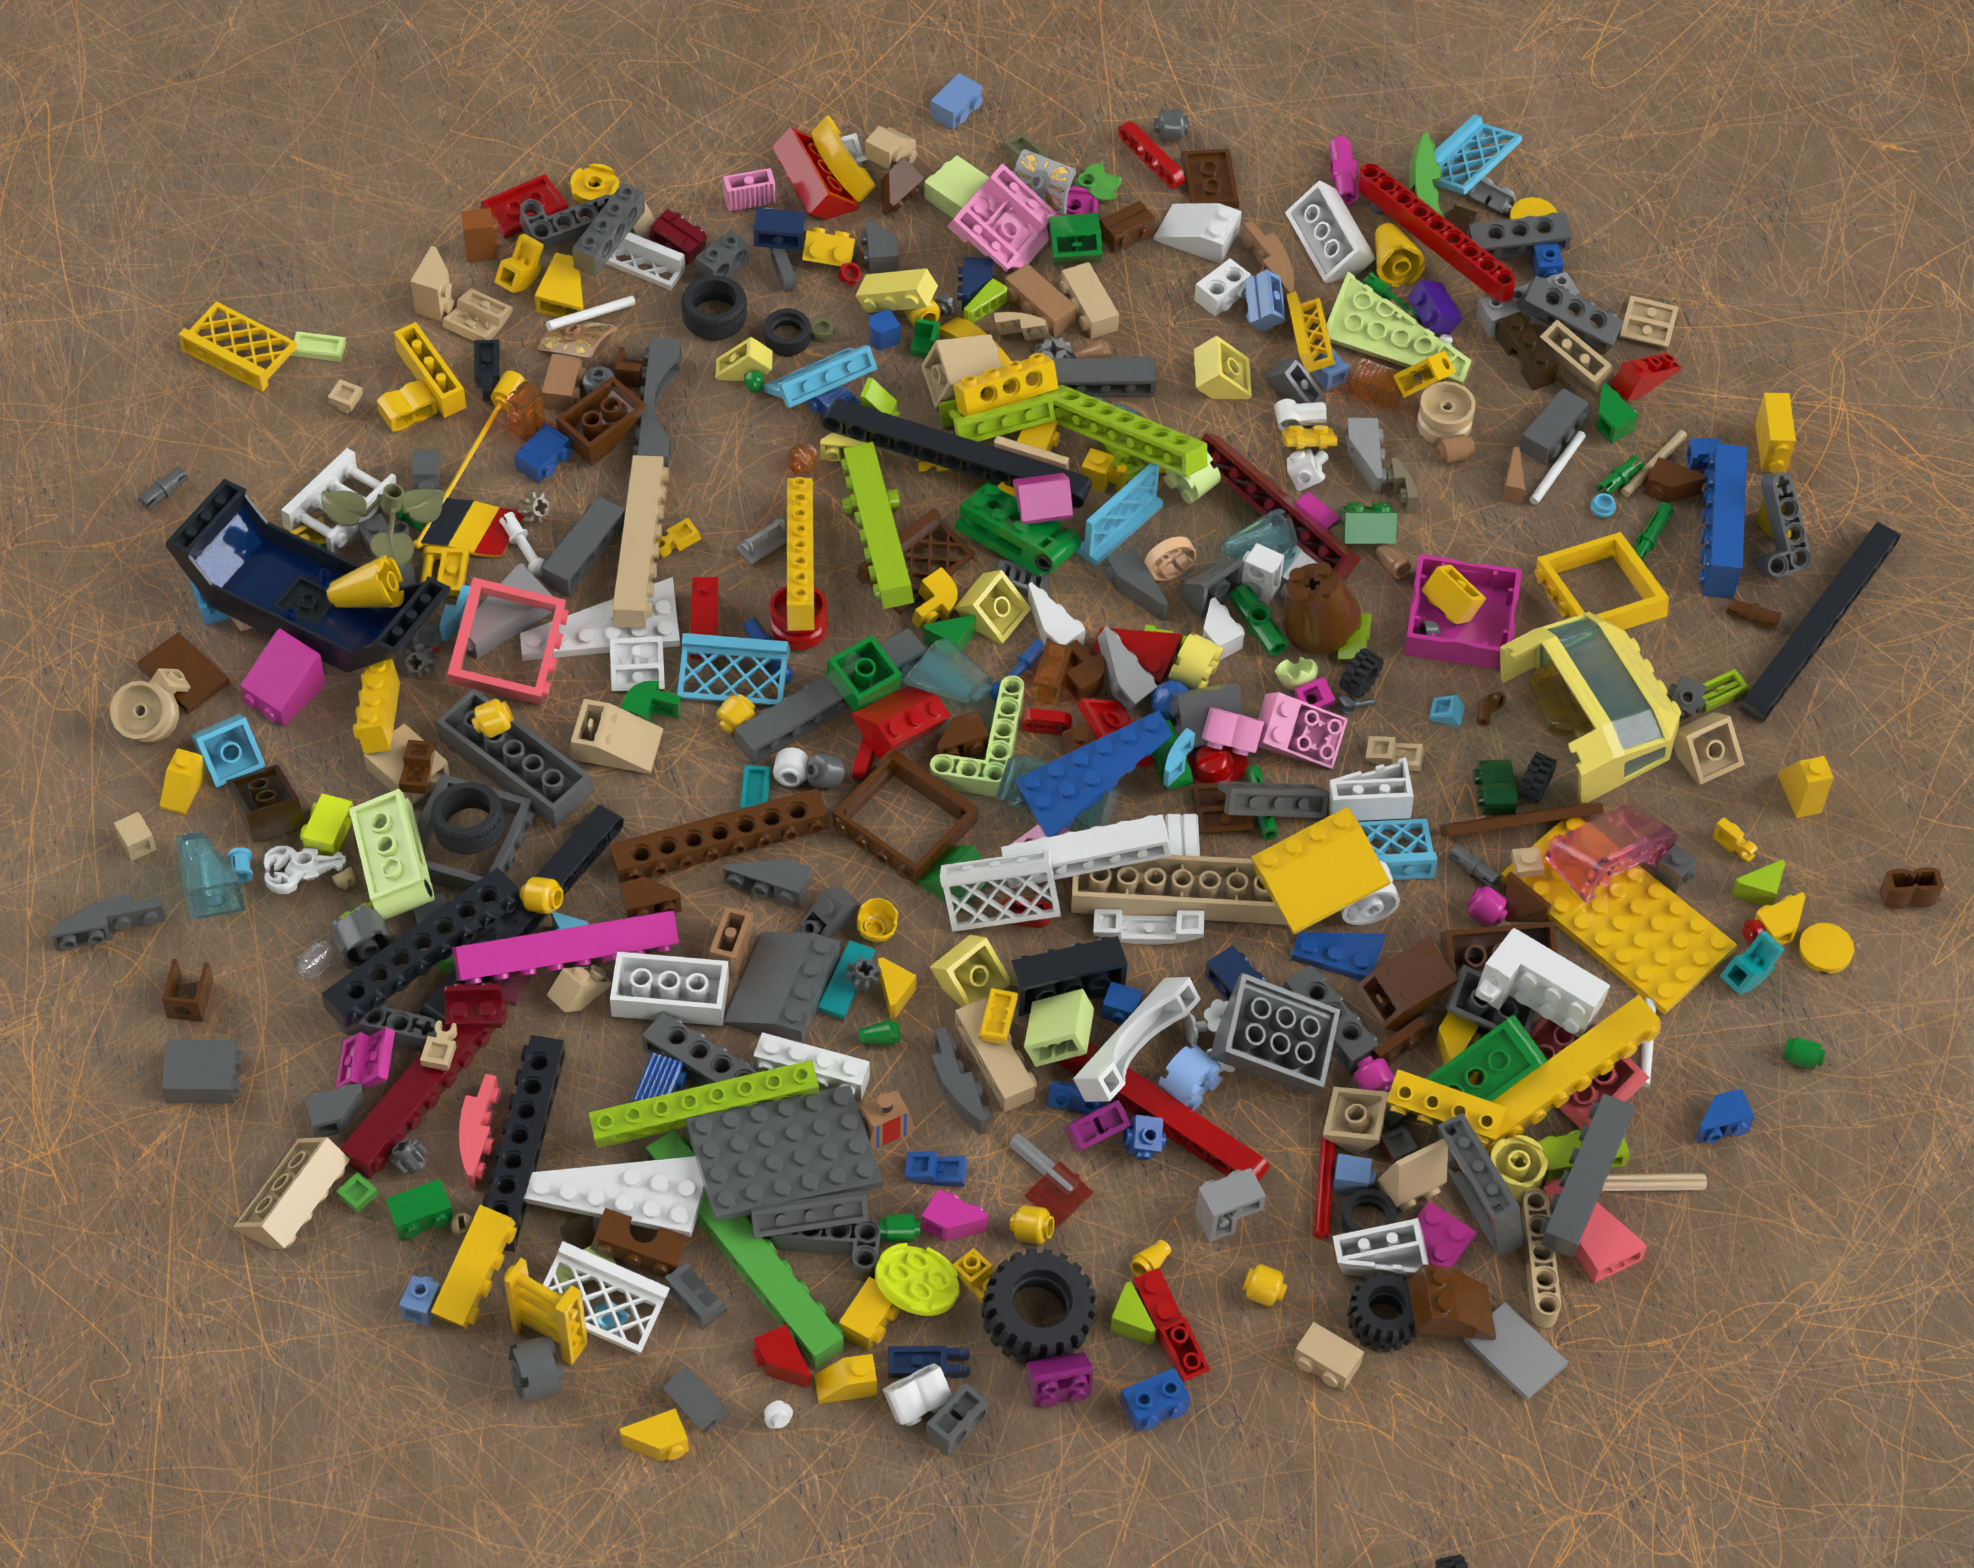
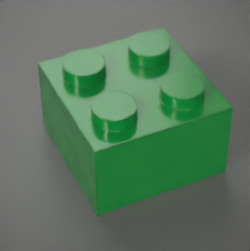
[825,635,902,712]

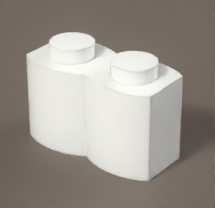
[882,1364,953,1426]

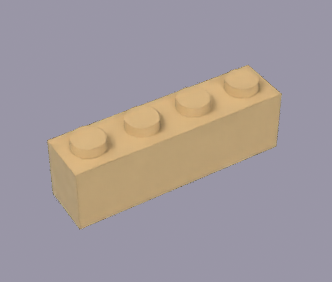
[955,998,1037,1112]

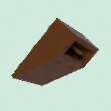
[1356,937,1459,1032]

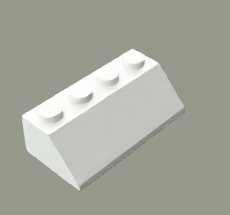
[1285,180,1376,283]

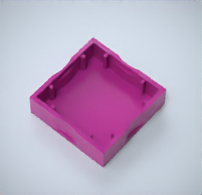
[1403,554,1522,670]

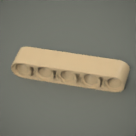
[1520,1188,1561,1328]

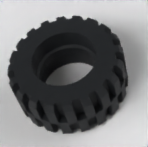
[981,1248,1096,1365]

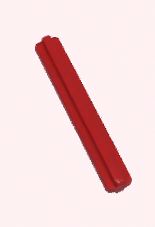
[1313,1136,1336,1240]

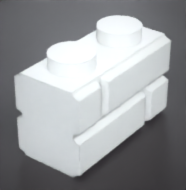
[1165,814,1200,856]

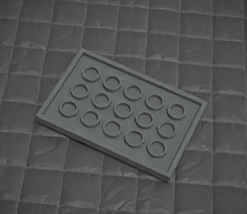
[685,1085,883,1222]

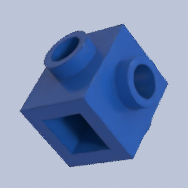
[1123,1115,1166,1160]

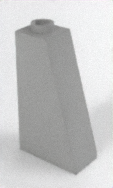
[466,563,554,659]

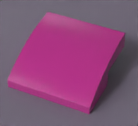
[335,1027,395,1089]

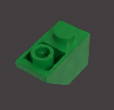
[1595,383,1638,444]

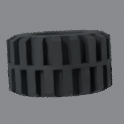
[1347,1271,1417,1352]

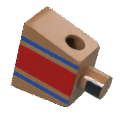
[859,1091,915,1150]

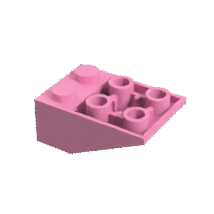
[1257,692,1348,769]

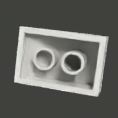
[1154,203,1242,264]

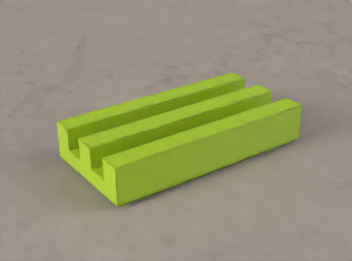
[1702,669,1750,713]

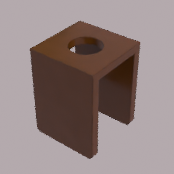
[162,959,213,1022]

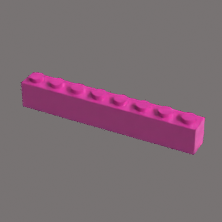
[452,911,679,985]

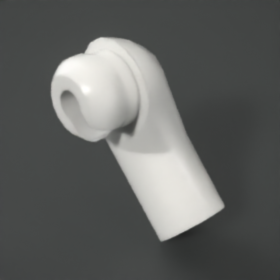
[1314,450,1329,482]

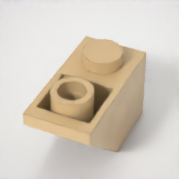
[547,965,612,1012]

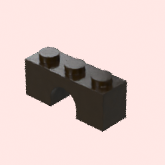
[1496,311,1559,391]

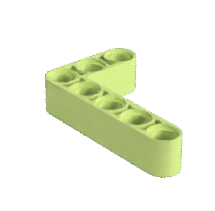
[930,675,1024,797]

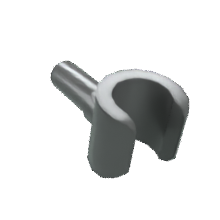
[1337,694,1376,715]

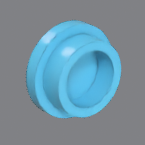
[1590,493,1616,518]

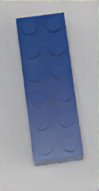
[1698,443,1747,599]

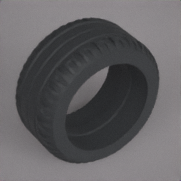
[681,275,747,340]
[431,782,505,855]

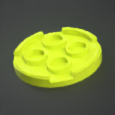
[875,1243,960,1316]

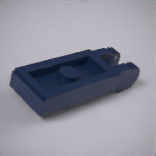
[888,1346,970,1378]

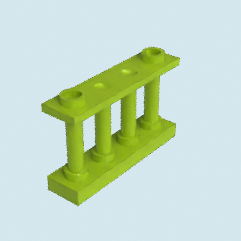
[938,385,1056,442]

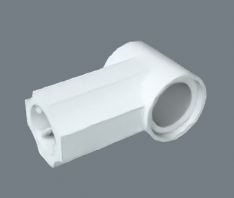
[1274,399,1327,431]

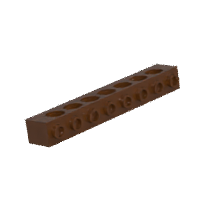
[609,788,828,883]

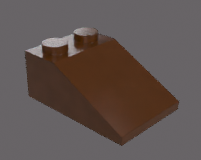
[556,376,647,466]
[1408,1264,1496,1340]

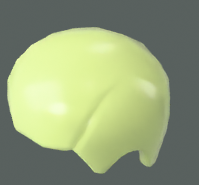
[1275,657,1318,691]

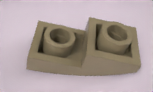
[1386,458,1418,513]

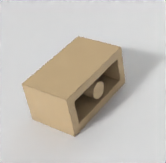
[1293,1322,1364,1391]

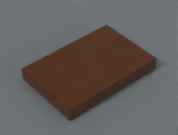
[1181,148,1239,208]
[137,632,230,714]

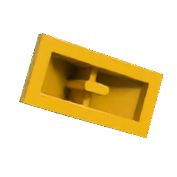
[878,958,916,1019]

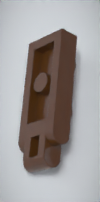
[1372,1014,1434,1066]

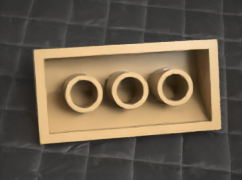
[233,1137,350,1249]

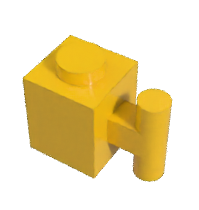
[1081,448,1127,493]

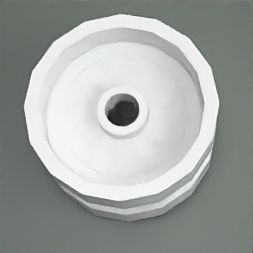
[1340,861,1400,925]

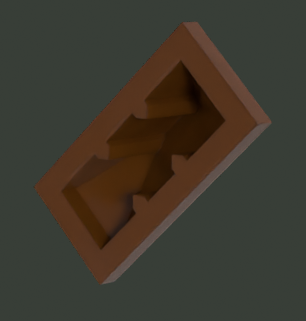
[1504,872,1552,922]

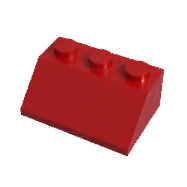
[850,684,951,760]

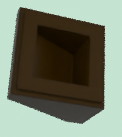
[560,1215,595,1250]

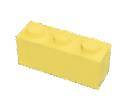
[855,268,938,313]

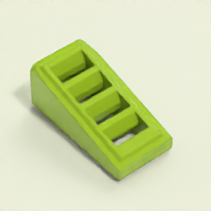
[964,279,1008,324]

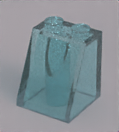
[902,638,994,703]
[176,831,246,920]

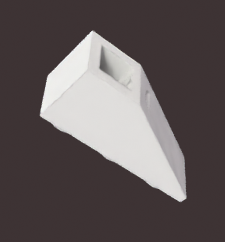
[1028,582,1085,662]

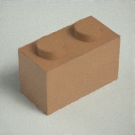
[542,354,586,411]
[709,906,753,975]

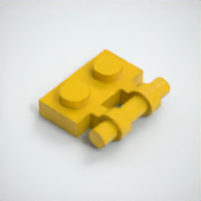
[1282,425,1337,450]

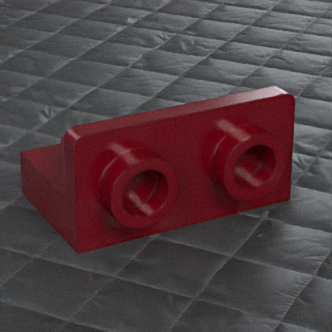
[444,983,503,1030]

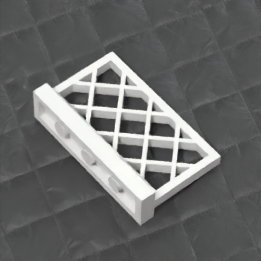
[940,850,1061,932]
[543,1241,670,1355]

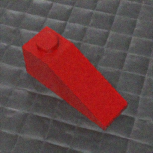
[690,577,719,659]

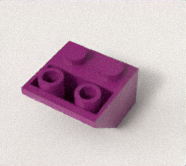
[1026,1352,1093,1407]

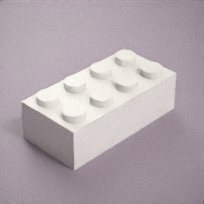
[610,952,729,1026]

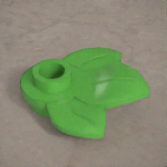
[1075,163,1122,201]

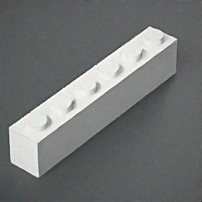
[1001,814,1171,889]

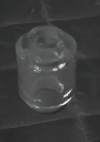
[295,940,336,980]

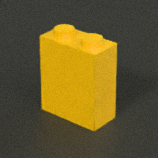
[1755,393,1796,472]

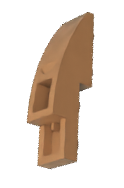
[1241,220,1294,308]

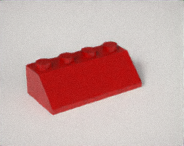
[772,127,860,220]

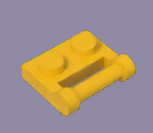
[420,546,470,596]

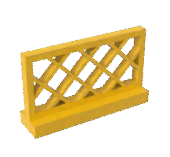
[178,301,298,392]

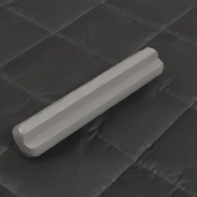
[1009,1133,1079,1196]

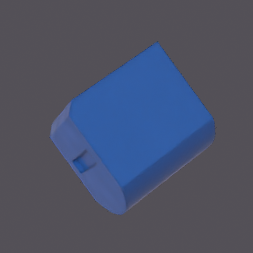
[869,309,901,351]

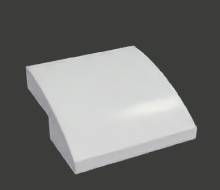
[609,636,665,691]

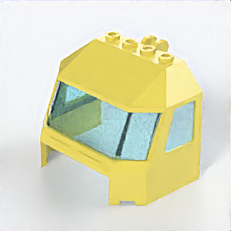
[1500,612,1681,804]

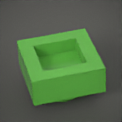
[336,1172,378,1214]

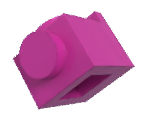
[1294,677,1335,709]

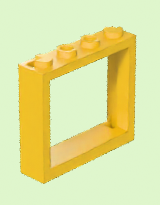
[1534,532,1669,643]

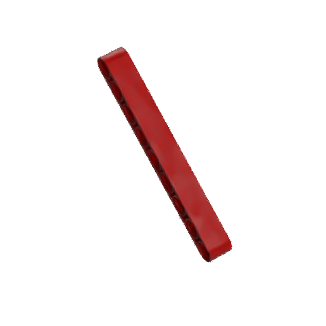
[1358,163,1516,302]
[1056,1042,1270,1182]

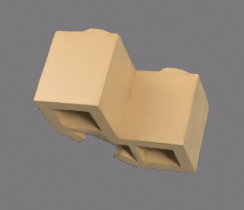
[865,126,917,170]

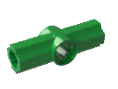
[1229,584,1288,657]

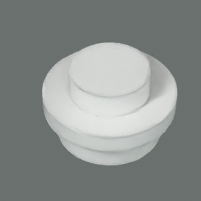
[764,1401,793,1428]

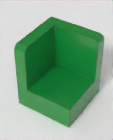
[910,318,940,359]

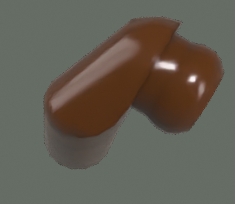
[1477,692,1506,726]

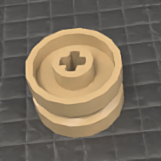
[1417,381,1476,445]
[110,681,179,743]

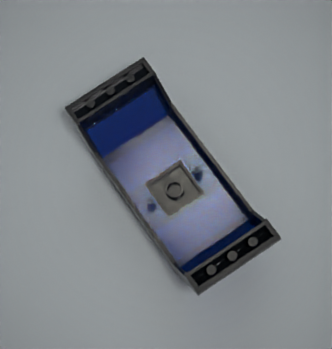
[166,479,451,673]

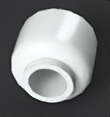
[773,747,809,787]

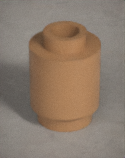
[1435,434,1475,464]

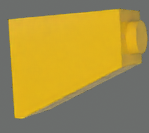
[535,253,584,318]
[1778,756,1834,818]

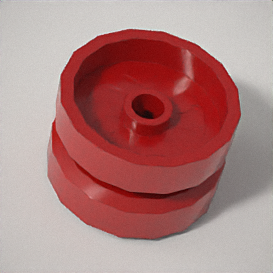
[769,585,828,650]

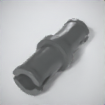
[138,466,188,510]
[1449,844,1501,889]

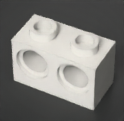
[1194,259,1251,317]
[1242,543,1285,604]

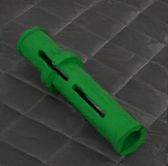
[1633,502,1674,562]
[1244,765,1279,840]

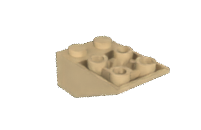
[571,699,663,774]

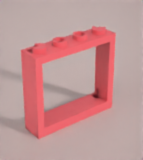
[447,577,569,705]

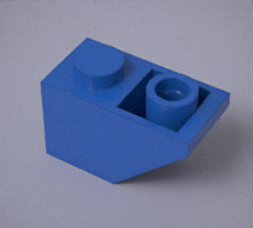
[1695,1089,1755,1144]

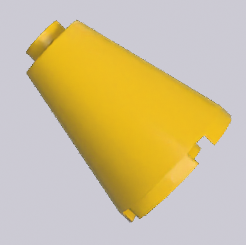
[1375,223,1425,287]
[327,556,404,608]

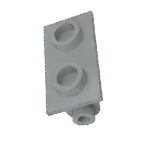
[1467,176,1517,214]
[736,519,787,565]

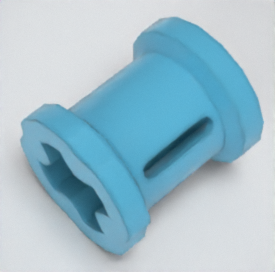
[227,847,253,883]

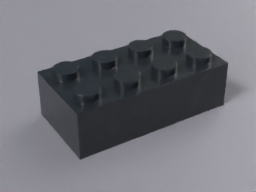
[1009,936,1128,1016]

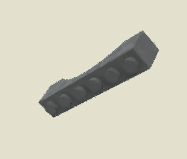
[633,337,682,467]

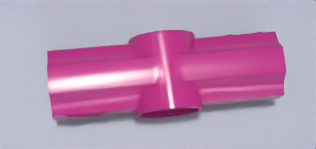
[1329,136,1359,205]

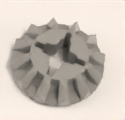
[1034,335,1073,361]

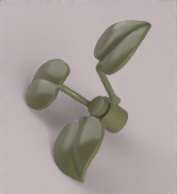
[321,483,445,566]

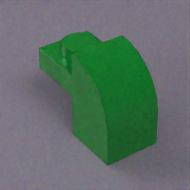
[621,681,682,722]

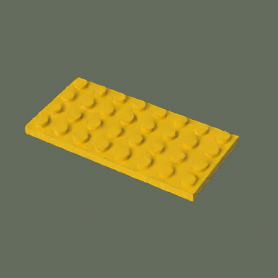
[1500,817,1737,1015]

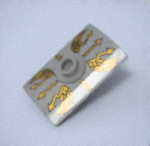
[1014,149,1076,215]

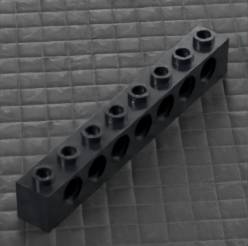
[321,867,520,1029]
[483,1035,566,1252]

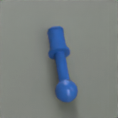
[743,617,793,684]
[989,639,1048,701]

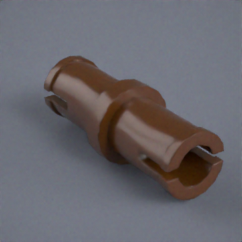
[1726,597,1782,629]

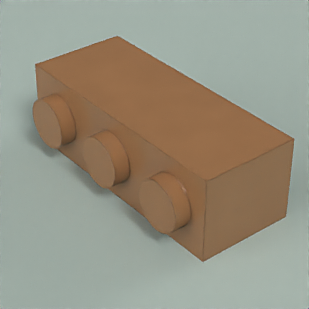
[1005,263,1077,337]

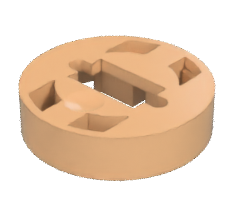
[1144,536,1197,581]

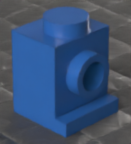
[1686,438,1721,470]

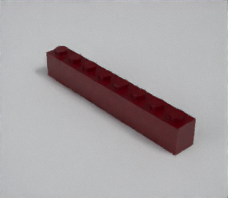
[1200,433,1361,579]
[340,999,508,1179]

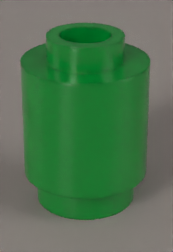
[1782,1036,1826,1070]
[879,1213,920,1243]

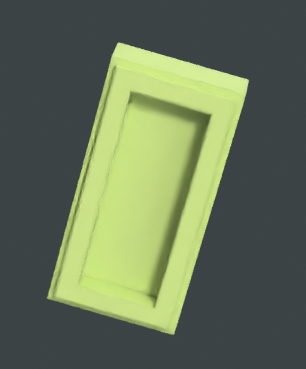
[291,331,346,362]

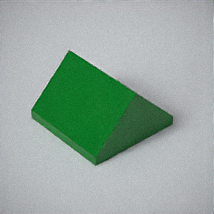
[918,845,989,913]

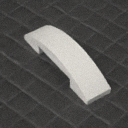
[1093,909,1204,945]

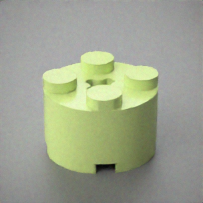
[1164,453,1221,504]

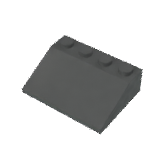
[723,932,840,1044]
[1210,973,1340,1095]

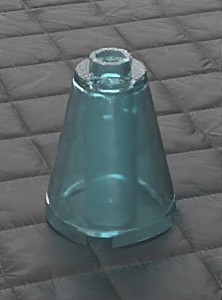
[1222,509,1297,560]

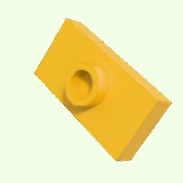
[979,988,1018,1045]

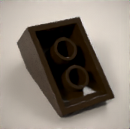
[226,764,305,843]

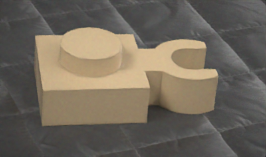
[420,1020,457,1071]

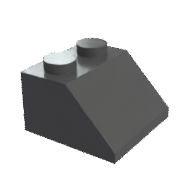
[1181,558,1244,618]

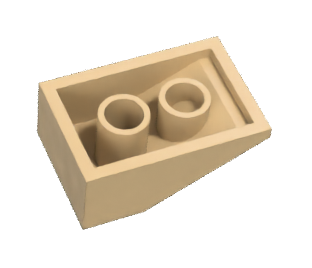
[1375,1139,1448,1212]

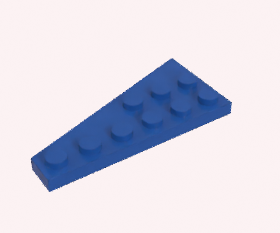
[1014,710,1172,837]

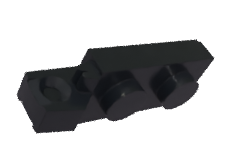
[474,339,500,401]

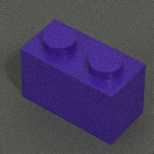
[1407,280,1463,335]

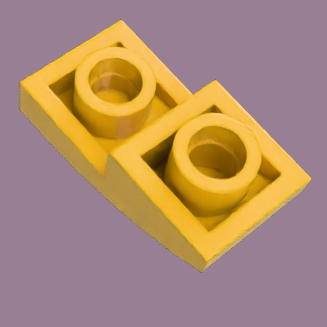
[952,1248,994,1303]

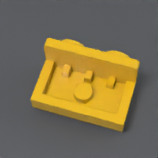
[801,227,855,267]

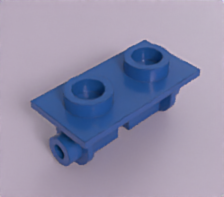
[1047,1080,1106,1114]

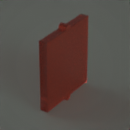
[1025,1161,1093,1228]

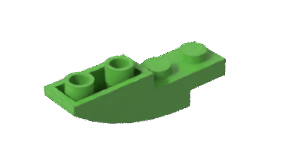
[1409,133,1445,218]

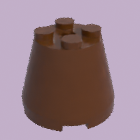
[1283,562,1362,654]

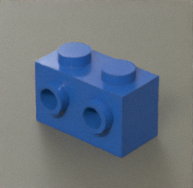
[1120,1368,1190,1432]

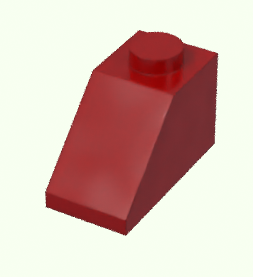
[751,1325,811,1388]

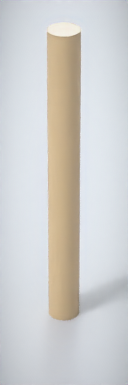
[1620,430,1687,498]

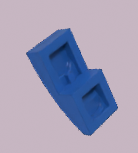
[905,1151,968,1187]

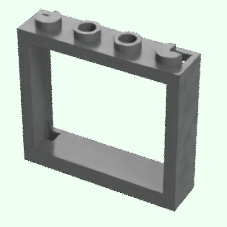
[417,773,536,892]
[1437,1112,1524,1259]

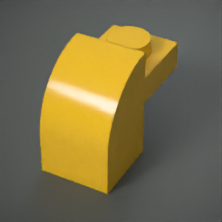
[494,234,544,293]
[912,567,958,628]

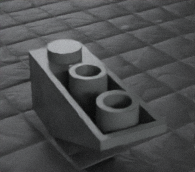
[723,859,812,907]

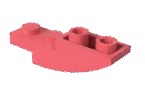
[459,1074,501,1189]

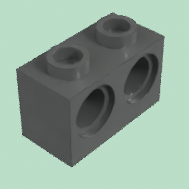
[696,230,749,278]
[926,1383,988,1457]

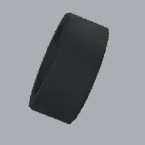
[763,308,811,356]
[1341,1189,1397,1233]

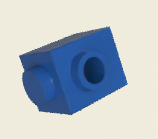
[1531,243,1564,278]
[1101,981,1143,1026]

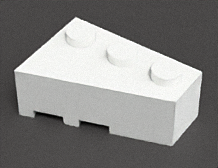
[1333,1218,1429,1281]

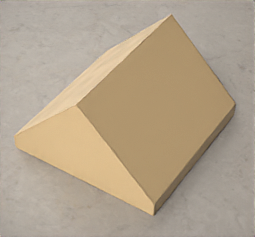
[1323,1087,1389,1155]

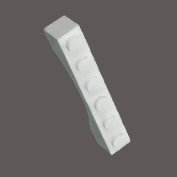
[1073,977,1201,1101]

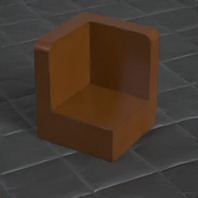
[615,347,645,387]

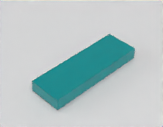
[818,940,875,1020]

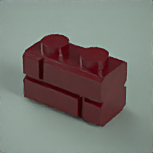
[649,209,707,265]

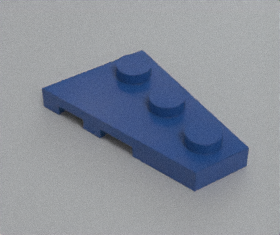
[1291,932,1386,981]

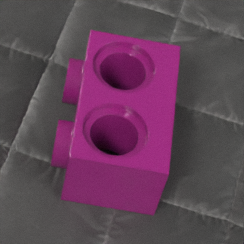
[1062,1100,1131,1152]

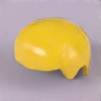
[856,898,898,943]

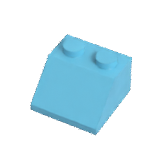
[190,714,266,788]

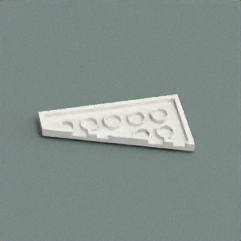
[520,577,680,661]
[524,1156,705,1237]

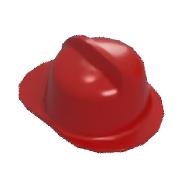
[1188,745,1248,784]

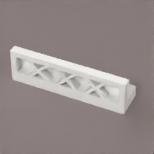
[606,232,685,290]

